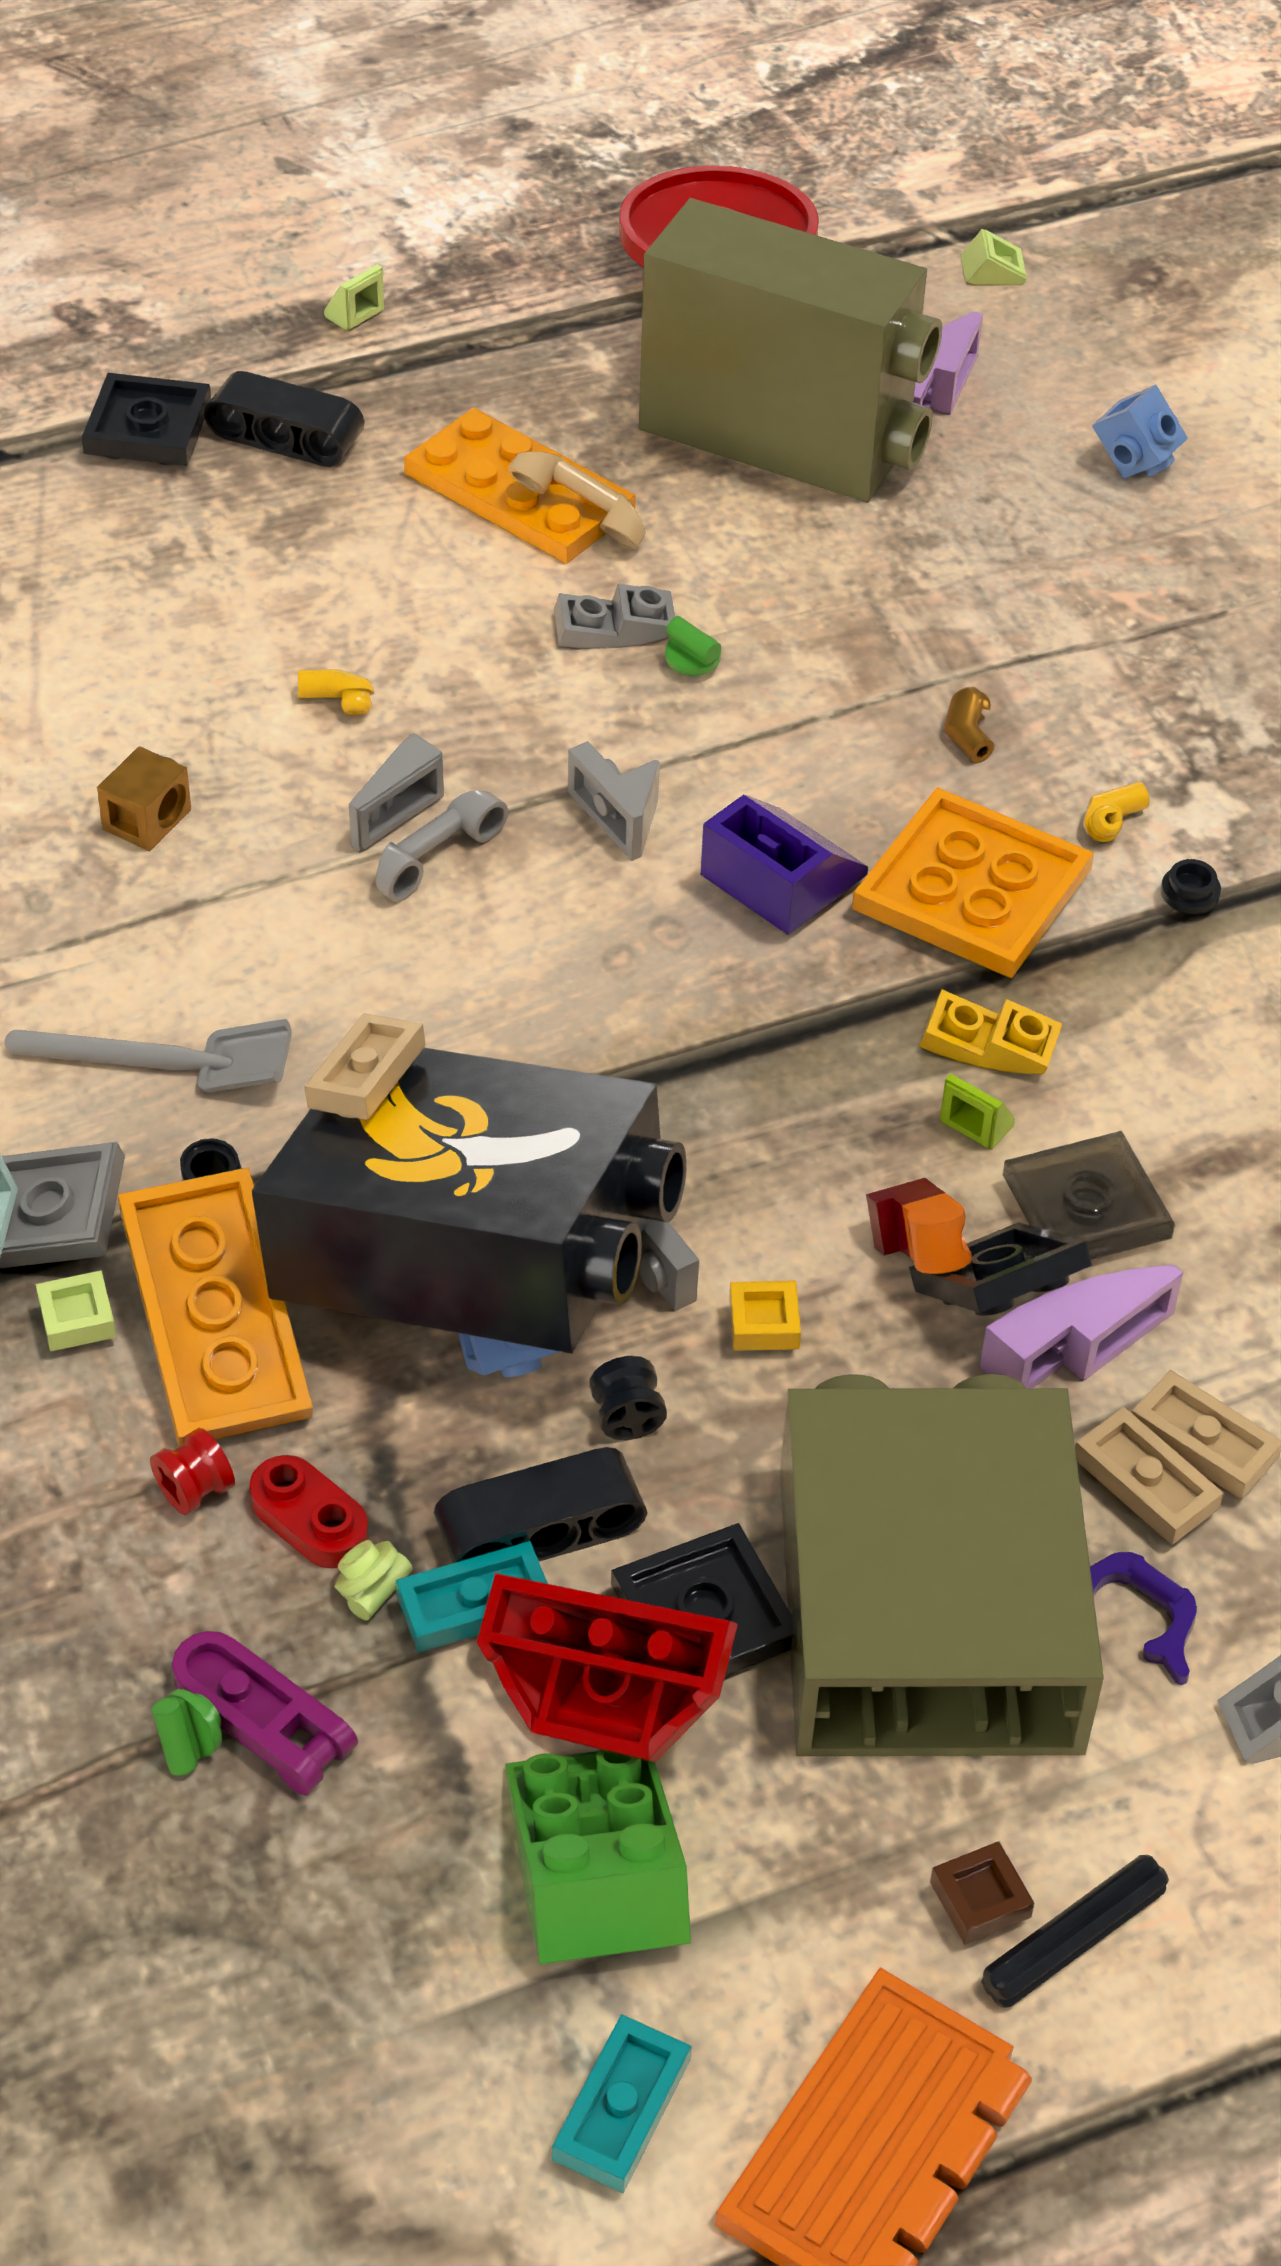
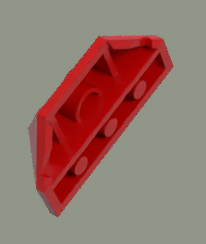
[477,1573,738,1762]

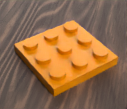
[852,787,1094,979]

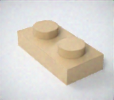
[304,1013,426,1120]
[1131,1369,1281,1500]
[1075,1407,1223,1545]

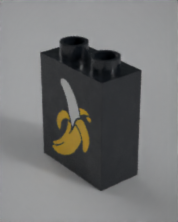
[251,1048,687,1354]

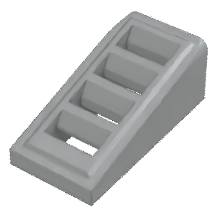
[349,734,444,853]

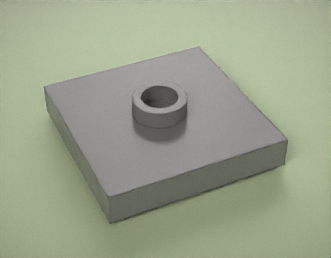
[0,1142,125,1268]

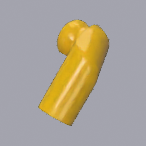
[298,669,374,715]
[1083,781,1150,842]

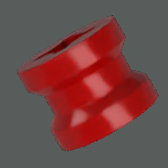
[150,1427,235,1516]

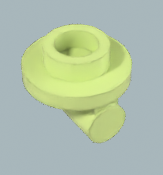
[335,1540,413,1621]

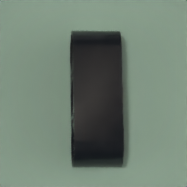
[204,371,365,467]
[433,1447,647,1563]

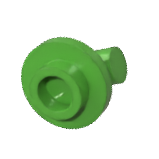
[665,616,721,676]
[151,1689,222,1775]

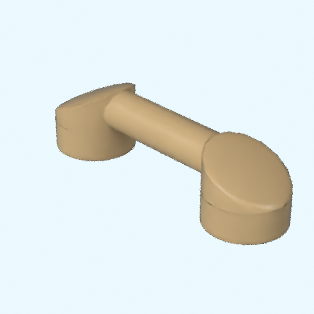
[507,452,646,549]

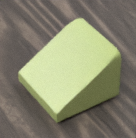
[961,229,1027,285]
[324,264,384,331]

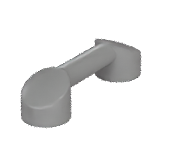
[376,790,508,902]

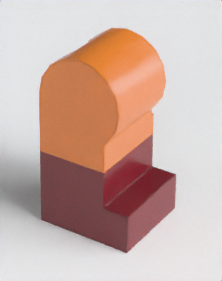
[866,1178,972,1274]

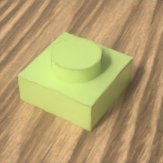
[35,1270,116,1352]

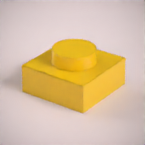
[729,1280,801,1351]

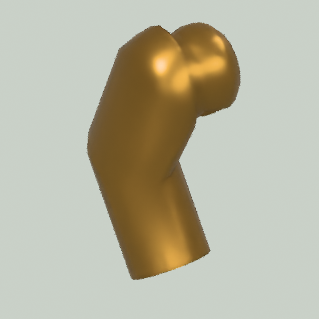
[944,687,995,763]

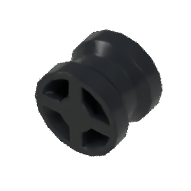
[589,1356,667,1440]

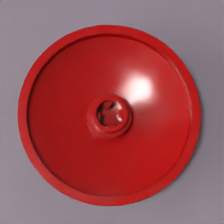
[619,165,819,268]

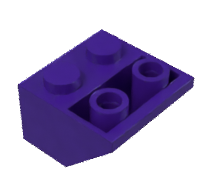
[700,794,868,935]

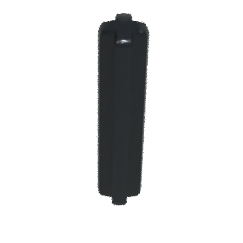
[981,1855,1169,2008]

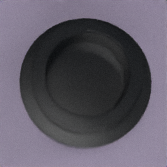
[1161,859,1221,914]

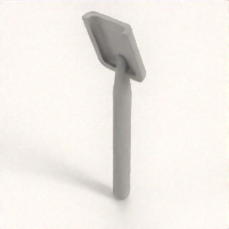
[5,1019,292,1093]

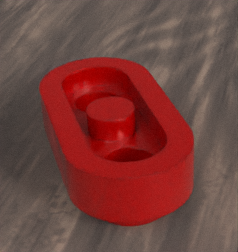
[249,1455,369,1568]

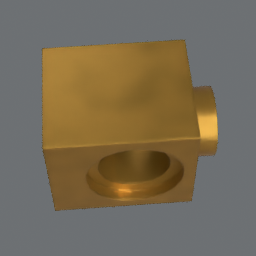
[97,746,191,852]

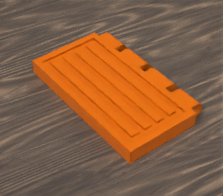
[715,1967,1032,2266]

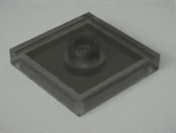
[1002,1131,1175,1260]

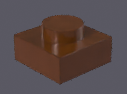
[930,1841,1035,1945]

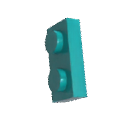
[396,1541,548,1653]
[552,2014,692,2194]

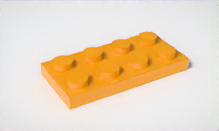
[404,407,636,564]
[118,1167,313,1447]

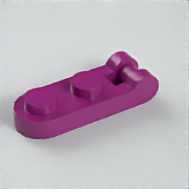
[172,1631,358,1796]

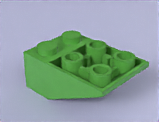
[505,1750,691,1964]

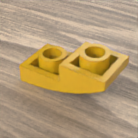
[918,989,1063,1074]

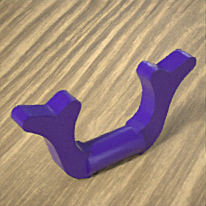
[1090,1552,1197,1685]

